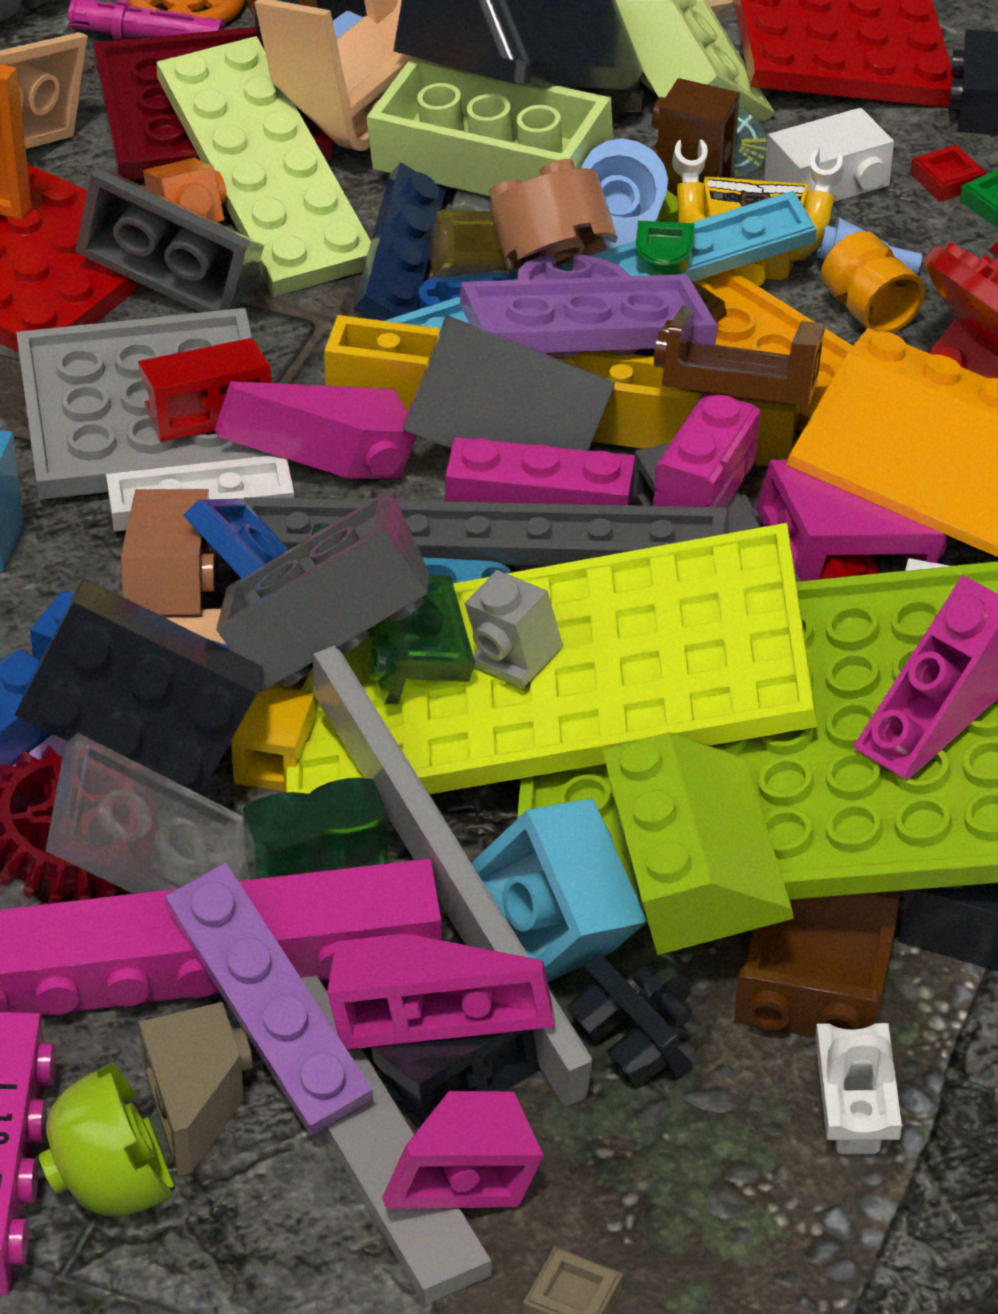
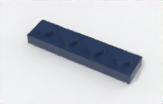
[353,162,446,321]

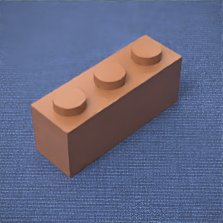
[121,489,219,615]

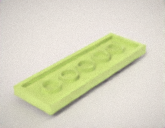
[157,36,371,297]

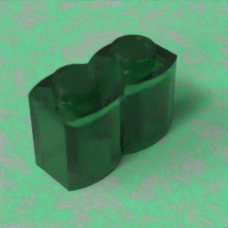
[242,778,388,880]

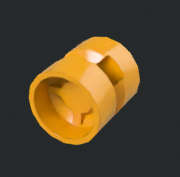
[821,231,925,333]

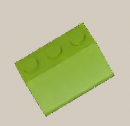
[602,732,794,955]

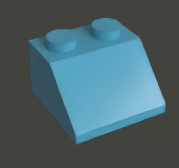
[472,798,648,982]

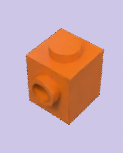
[143,158,227,222]

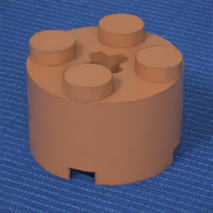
[489,159,618,276]

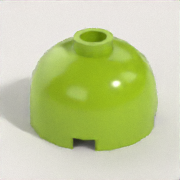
[39,1062,174,1217]

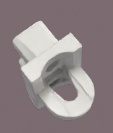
[815,1023,902,1154]

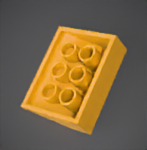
[786,328,998,557]

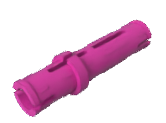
[68,0,225,40]

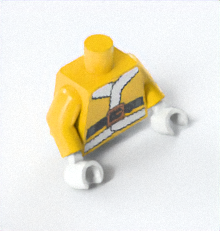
[672,139,843,286]

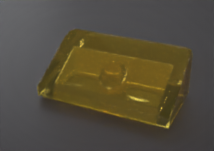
[432,210,509,277]

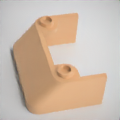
[254,0,412,151]

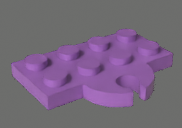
[460,254,717,357]

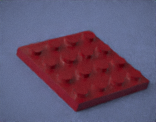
[94,27,333,181]

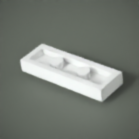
[106,455,294,531]

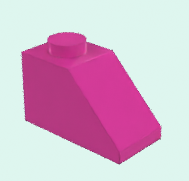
[382,1091,544,1209]

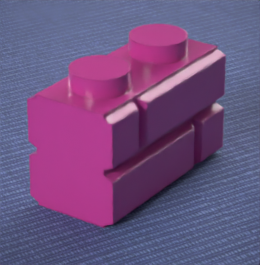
[653,392,761,507]

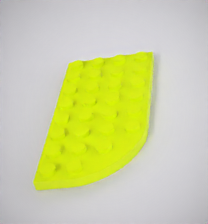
[286,523,818,818]

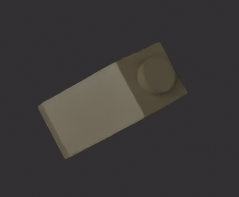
[138,1002,253,1177]

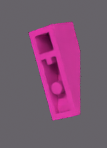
[215,381,417,479]
[327,933,555,1049]

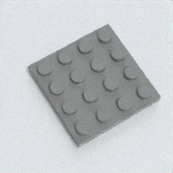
[16,308,273,500]

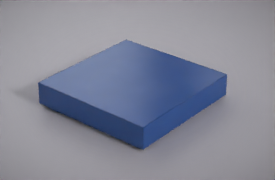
[183,498,289,578]

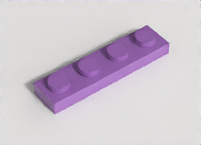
[165,863,373,1136]

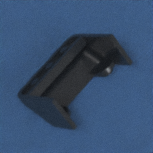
[393,0,643,91]

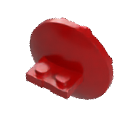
[922,241,998,379]

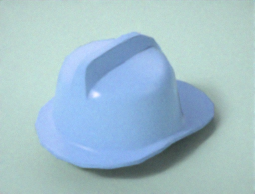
[581,138,668,250]

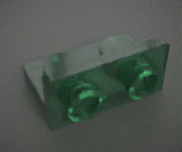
[367,575,475,705]

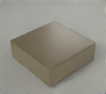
[522,1247,623,1314]

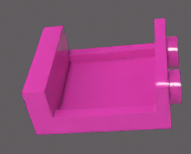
[756,460,947,581]

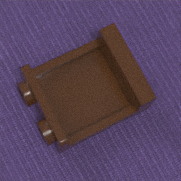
[654,306,825,406]
[734,891,901,1037]

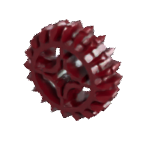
[0,745,157,907]

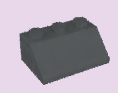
[75,167,264,312]
[216,490,429,693]

